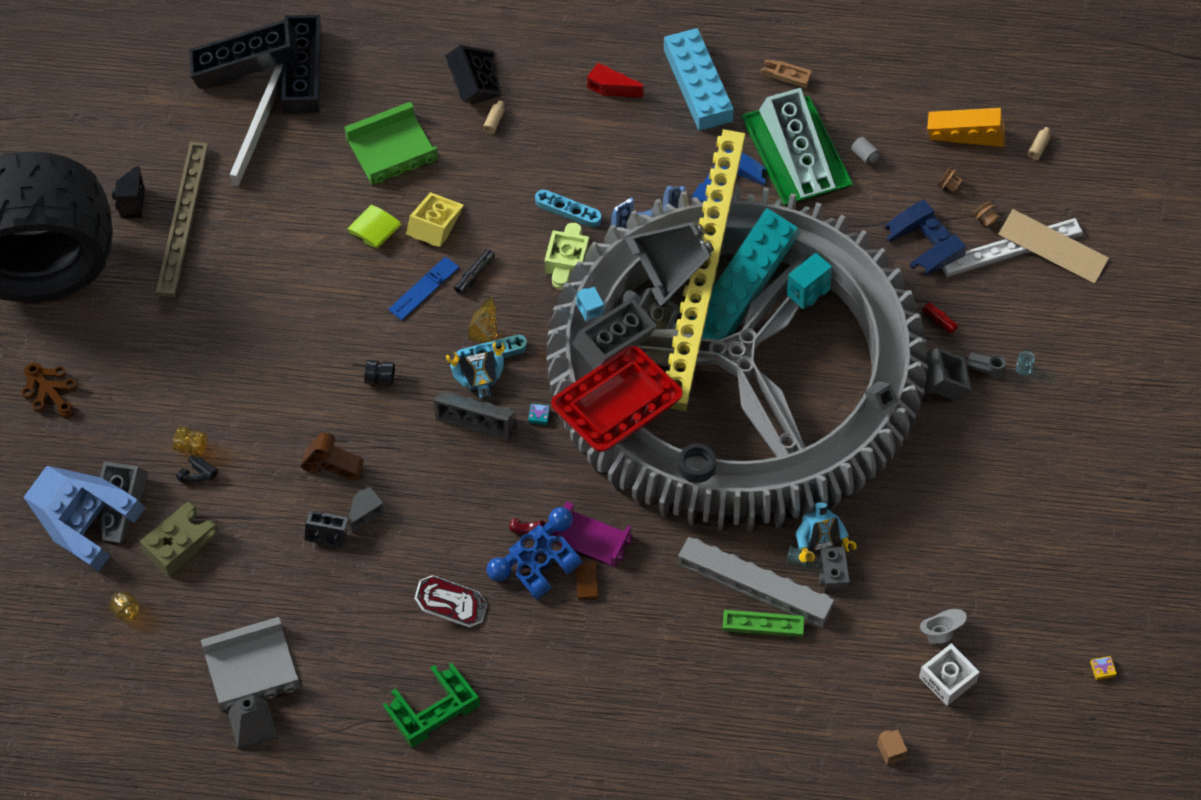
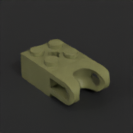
[140,502,218,577]

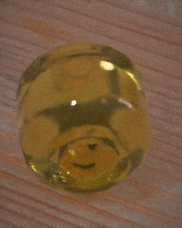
[109,591,139,621]

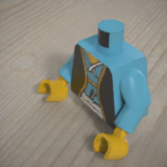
[446,342,505,399]
[796,502,857,562]

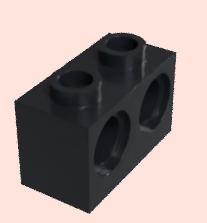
[304,510,349,548]

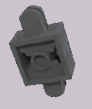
[618,288,680,330]

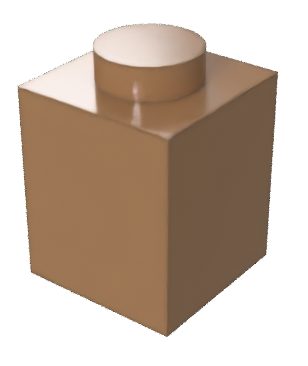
[877,729,908,765]

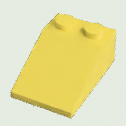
[406,192,464,247]

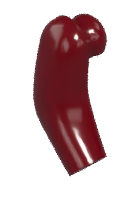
[509,518,546,535]

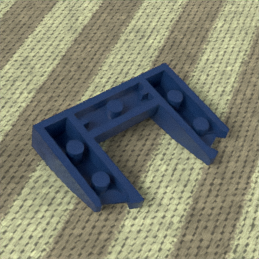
[885,199,966,275]

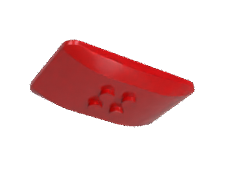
[551,346,683,452]

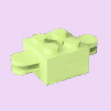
[545,223,589,289]

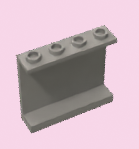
[201,617,300,712]

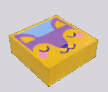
[1090,656,1116,681]

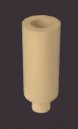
[483,101,505,134]
[1028,127,1051,160]

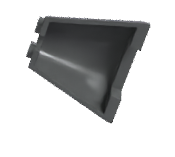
[625,222,714,306]

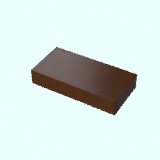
[576,561,598,600]

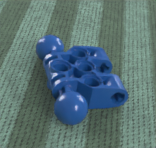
[486,507,583,600]

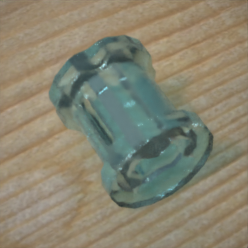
[1016,351,1035,375]
[786,545,808,567]

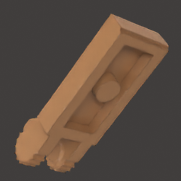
[760,59,813,88]

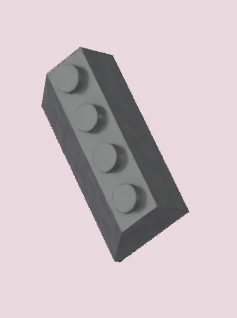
[434,391,516,440]

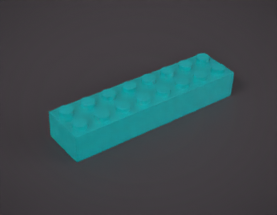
[692,208,801,353]

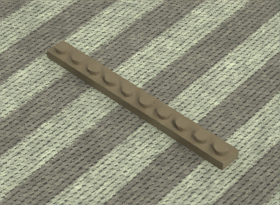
[156,142,209,298]

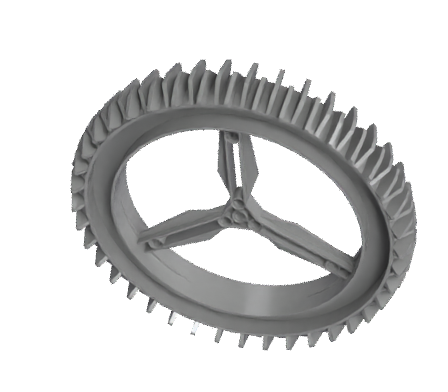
[547,185,928,531]

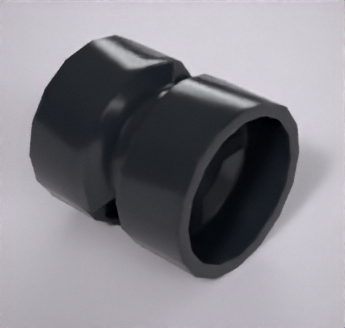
[364,359,395,387]

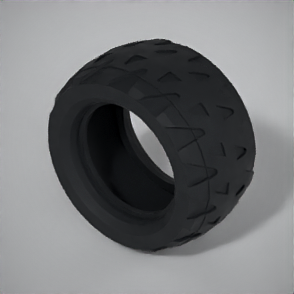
[0,152,113,302]

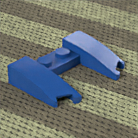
[692,150,766,203]

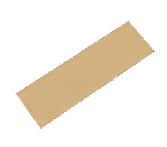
[998,209,1109,283]

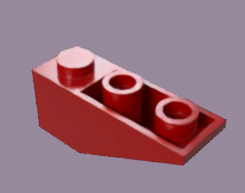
[587,63,644,97]

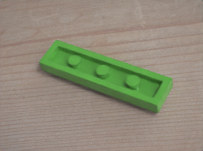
[722,610,804,638]

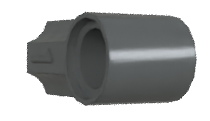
[967,352,1006,379]

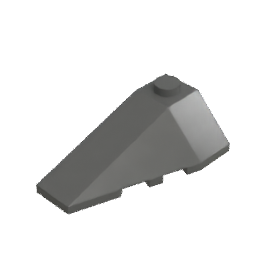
[100,461,148,543]

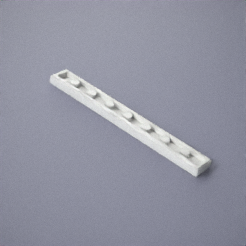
[230,64,283,186]
[942,218,1083,277]

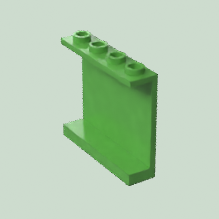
[344,102,438,185]

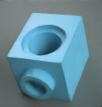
[576,287,604,321]

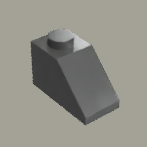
[348,487,384,533]

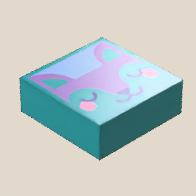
[528,404,550,425]

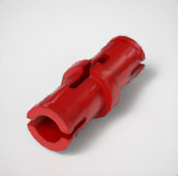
[922,302,958,334]

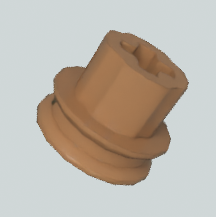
[937,166,963,192]
[972,200,1000,227]

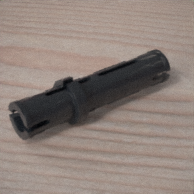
[454,249,495,295]

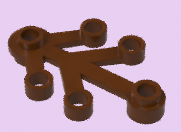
[22,363,77,419]

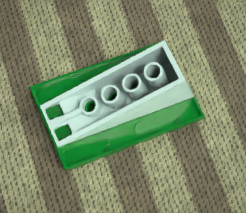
[741,88,853,206]

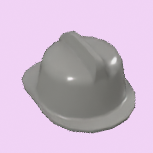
[920,609,967,645]

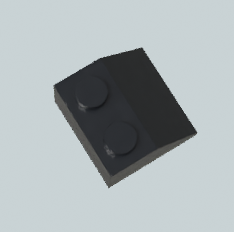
[112,166,145,218]

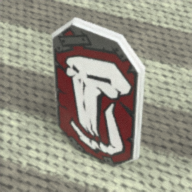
[414,575,487,627]

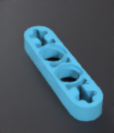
[535,190,601,228]
[456,335,527,359]

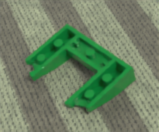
[383,663,481,748]

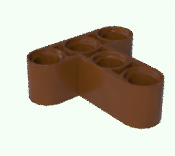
[300,432,364,480]

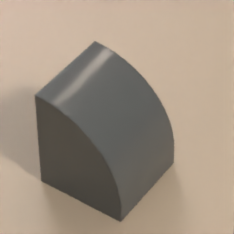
[864,381,898,411]

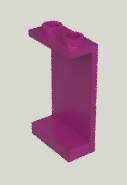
[550,501,633,568]

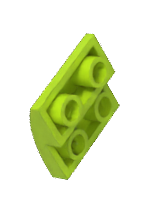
[347,205,401,249]

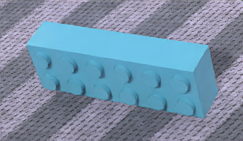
[664,28,733,131]

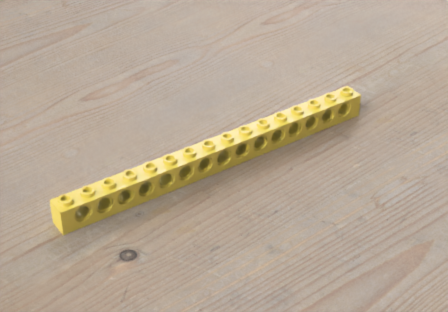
[666,129,745,411]

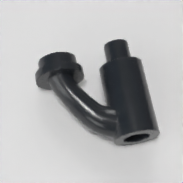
[176,455,218,483]

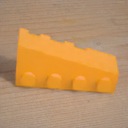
[927,108,1005,147]

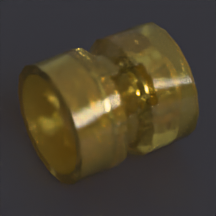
[172,426,207,457]

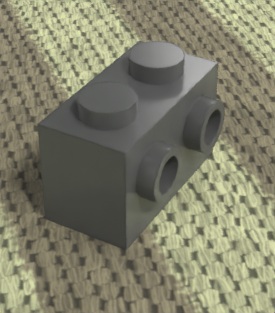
[816,546,849,593]

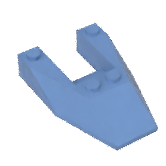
[24,466,146,572]

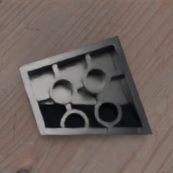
[445,45,501,104]

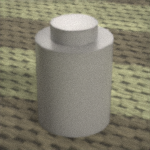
[851,137,879,164]

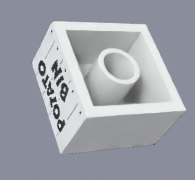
[919,643,979,706]

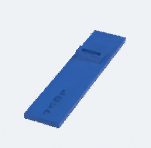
[388,256,459,321]

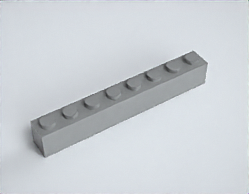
[678,537,834,628]

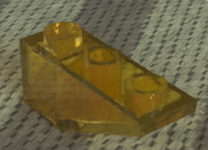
[468,297,498,343]

